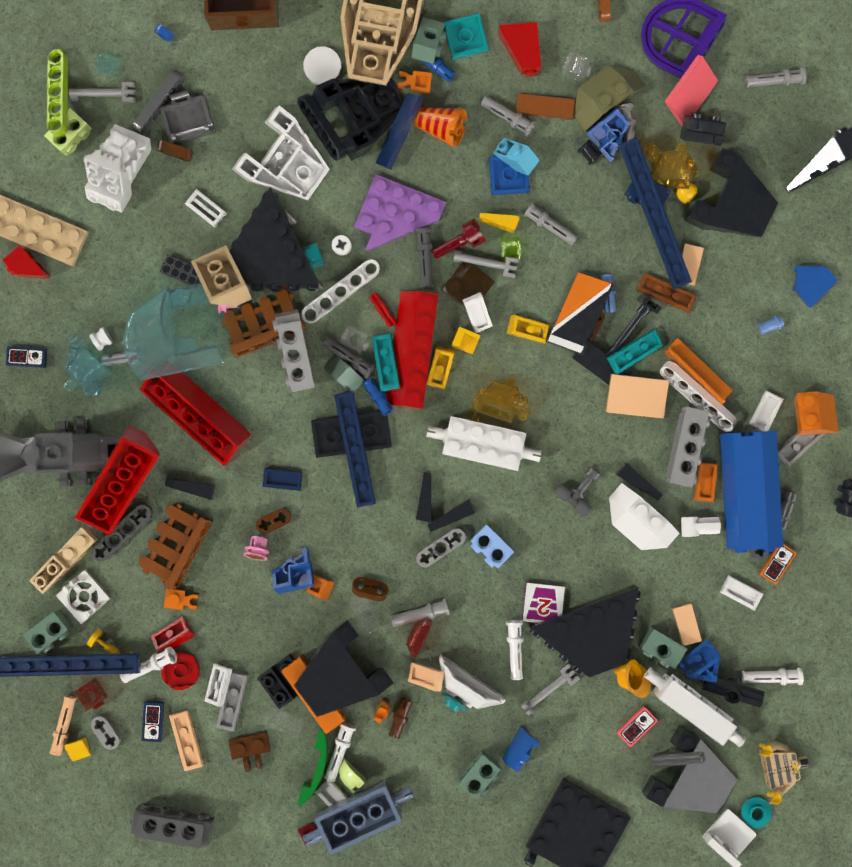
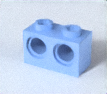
[470,524,514,568]

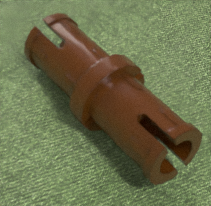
[388,698,413,739]

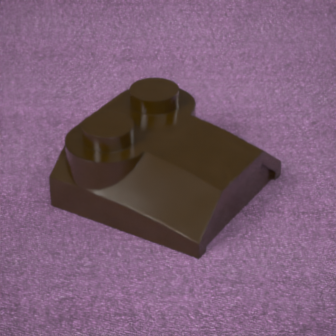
[442,262,494,307]

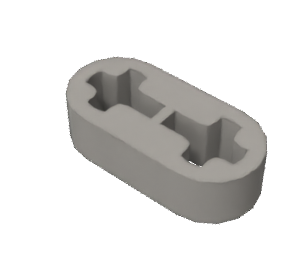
[91,715,121,750]

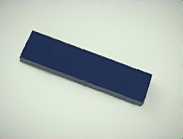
[376,93,423,170]

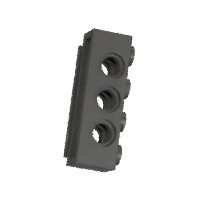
[131,803,215,848]

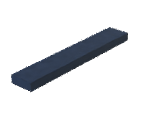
[334,391,376,508]

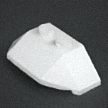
[609,483,680,550]
[439,654,506,709]

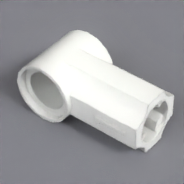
[681,516,721,537]

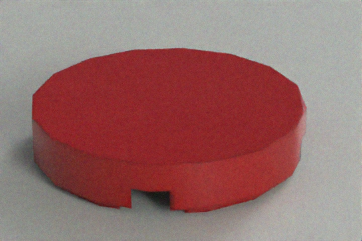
[161,651,200,690]

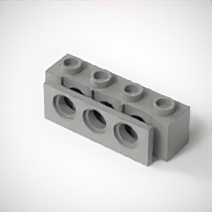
[272,309,315,392]
[666,407,711,488]

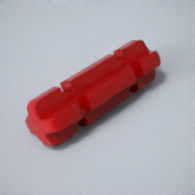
[369,292,396,327]

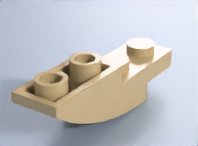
[29,526,98,594]

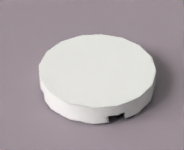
[303,46,341,85]

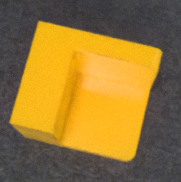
[452,327,481,354]

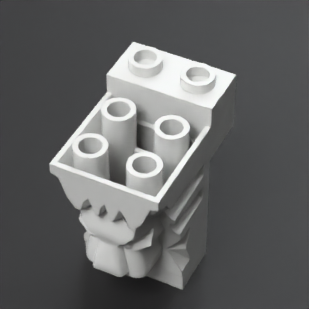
[84,124,151,213]

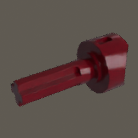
[431,218,486,259]

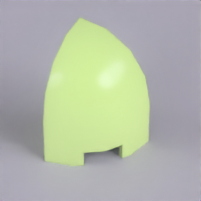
[339,757,366,793]

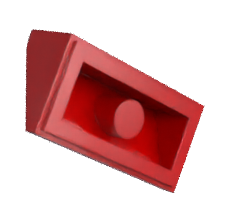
[150,616,195,653]

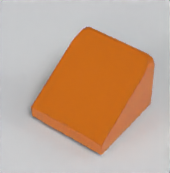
[306,574,334,600]

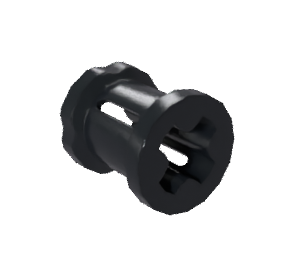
[577,140,602,166]

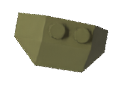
[574,65,645,132]

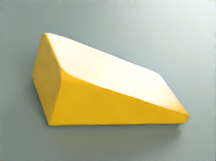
[479,213,520,233]
[506,315,550,343]
[427,346,455,389]

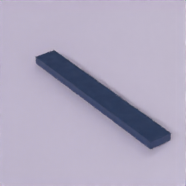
[618,137,692,289]
[0,653,141,677]

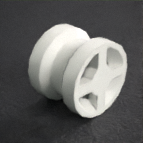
[332,235,352,256]
[90,327,113,351]

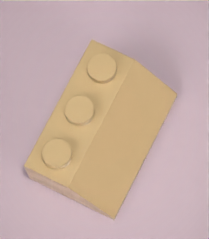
[191,246,252,307]

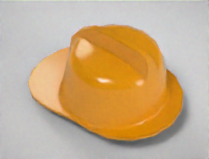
[614,659,651,698]

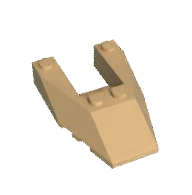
[340,0,424,86]

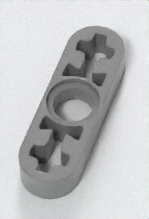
[416,528,466,567]

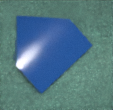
[793,265,837,308]
[678,640,720,683]

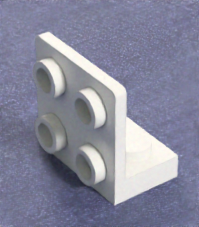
[702,808,756,867]

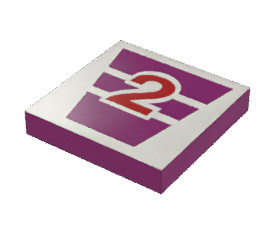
[522,582,565,623]

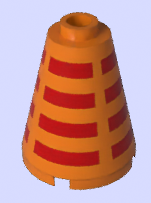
[414,107,467,148]

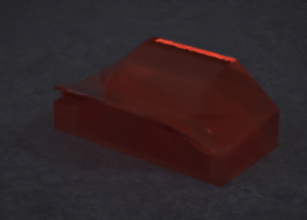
[406,618,433,658]

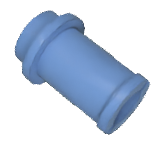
[757,315,784,335]

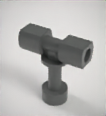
[554,467,601,517]

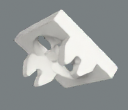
[56,569,111,624]

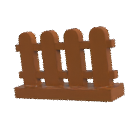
[221,289,307,358]
[139,504,213,590]

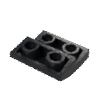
[257,653,298,709]

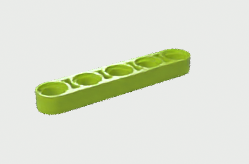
[47,49,68,137]

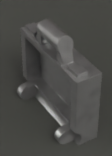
[160,90,215,145]

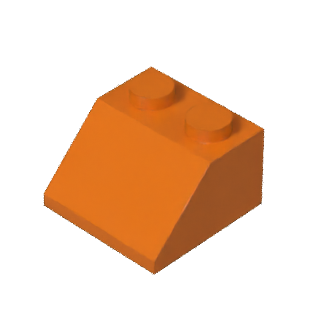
[794,391,838,436]

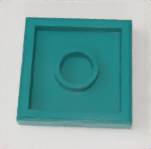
[443,13,489,60]

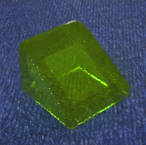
[501,237,521,261]

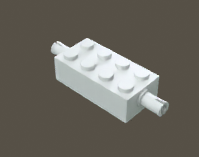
[426,416,542,471]
[644,668,746,747]

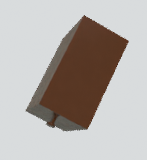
[204,0,279,31]

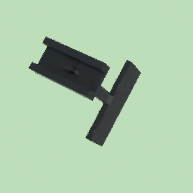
[572,294,662,385]

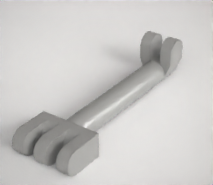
[69,82,136,103]
[452,250,519,278]
[520,662,581,715]

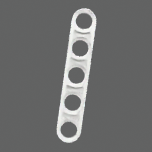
[302,260,380,324]
[660,361,737,432]

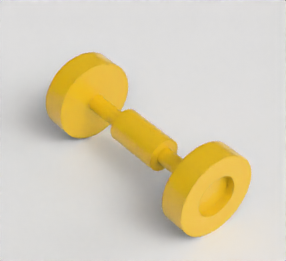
[87,628,134,654]

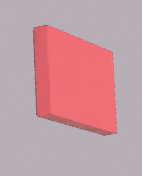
[665,55,718,126]

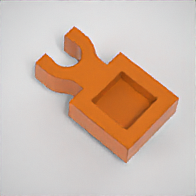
[398,71,432,94]
[164,588,199,610]
[373,698,391,723]

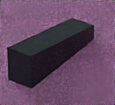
[615,463,663,500]
[416,472,431,522]
[165,478,215,500]
[428,499,475,532]

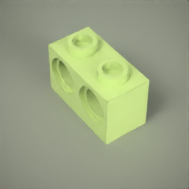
[44,108,92,156]

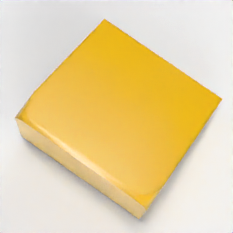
[64,737,92,761]

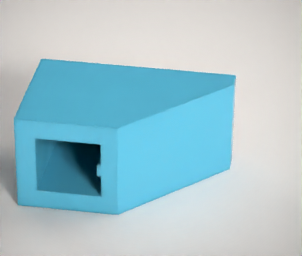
[493,138,540,175]

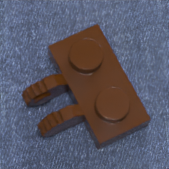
[228,732,271,772]

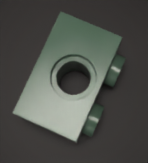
[411,17,447,64]
[639,627,687,669]

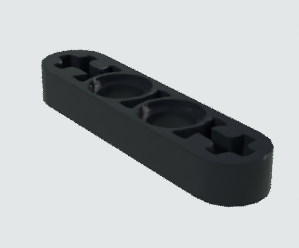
[297,93,347,161]

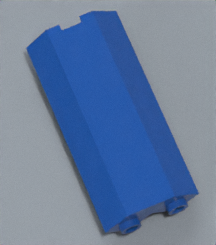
[720,431,783,553]

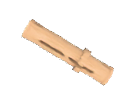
[49,695,77,756]

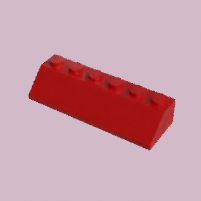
[386,291,438,410]
[140,358,251,466]
[75,424,160,535]

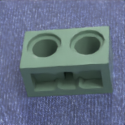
[23,610,73,654]
[458,750,501,800]

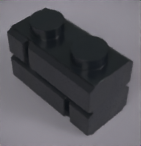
[680,112,727,146]

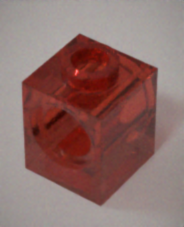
[74,678,108,711]

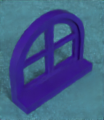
[641,0,727,79]

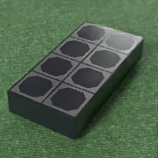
[160,254,199,288]

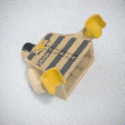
[759,741,809,804]

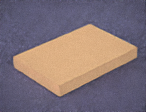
[606,374,669,419]

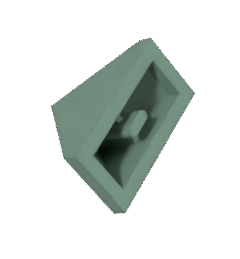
[324,355,365,393]

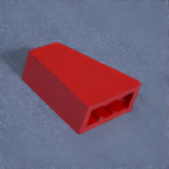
[498,22,541,77]

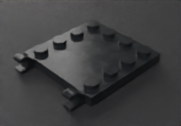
[524,778,631,867]

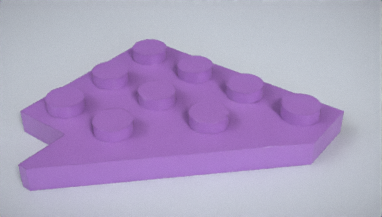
[354,174,446,251]

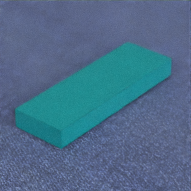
[607,329,663,374]
[372,333,400,392]

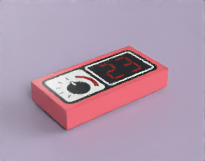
[616,706,658,748]

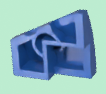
[587,107,630,163]
[272,547,315,594]
[502,726,540,772]

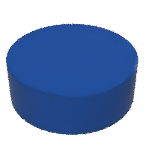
[154,24,174,42]

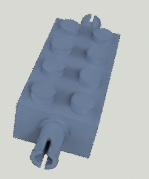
[303,780,414,855]

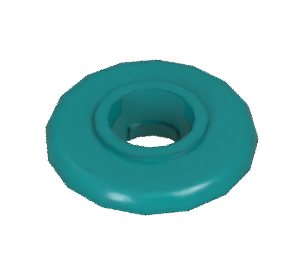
[441,693,467,712]
[741,797,772,828]

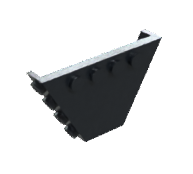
[229,187,325,291]
[528,586,641,677]

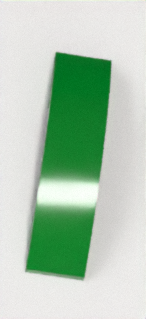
[297,727,328,806]

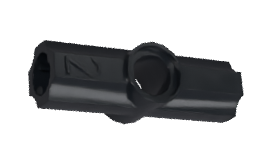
[702,677,765,708]

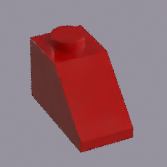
[2,245,50,279]

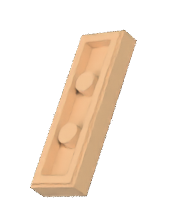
[169,709,204,771]

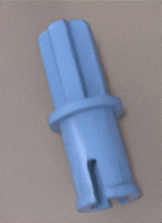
[601,274,616,313]

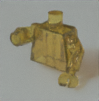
[644,143,698,189]
[466,378,531,423]

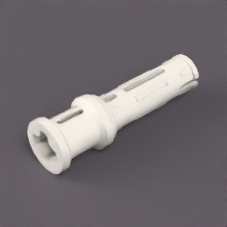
[506,620,524,680]
[120,647,177,683]
[742,667,804,685]
[324,722,357,782]

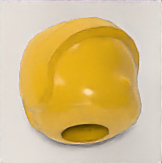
[676,181,698,204]

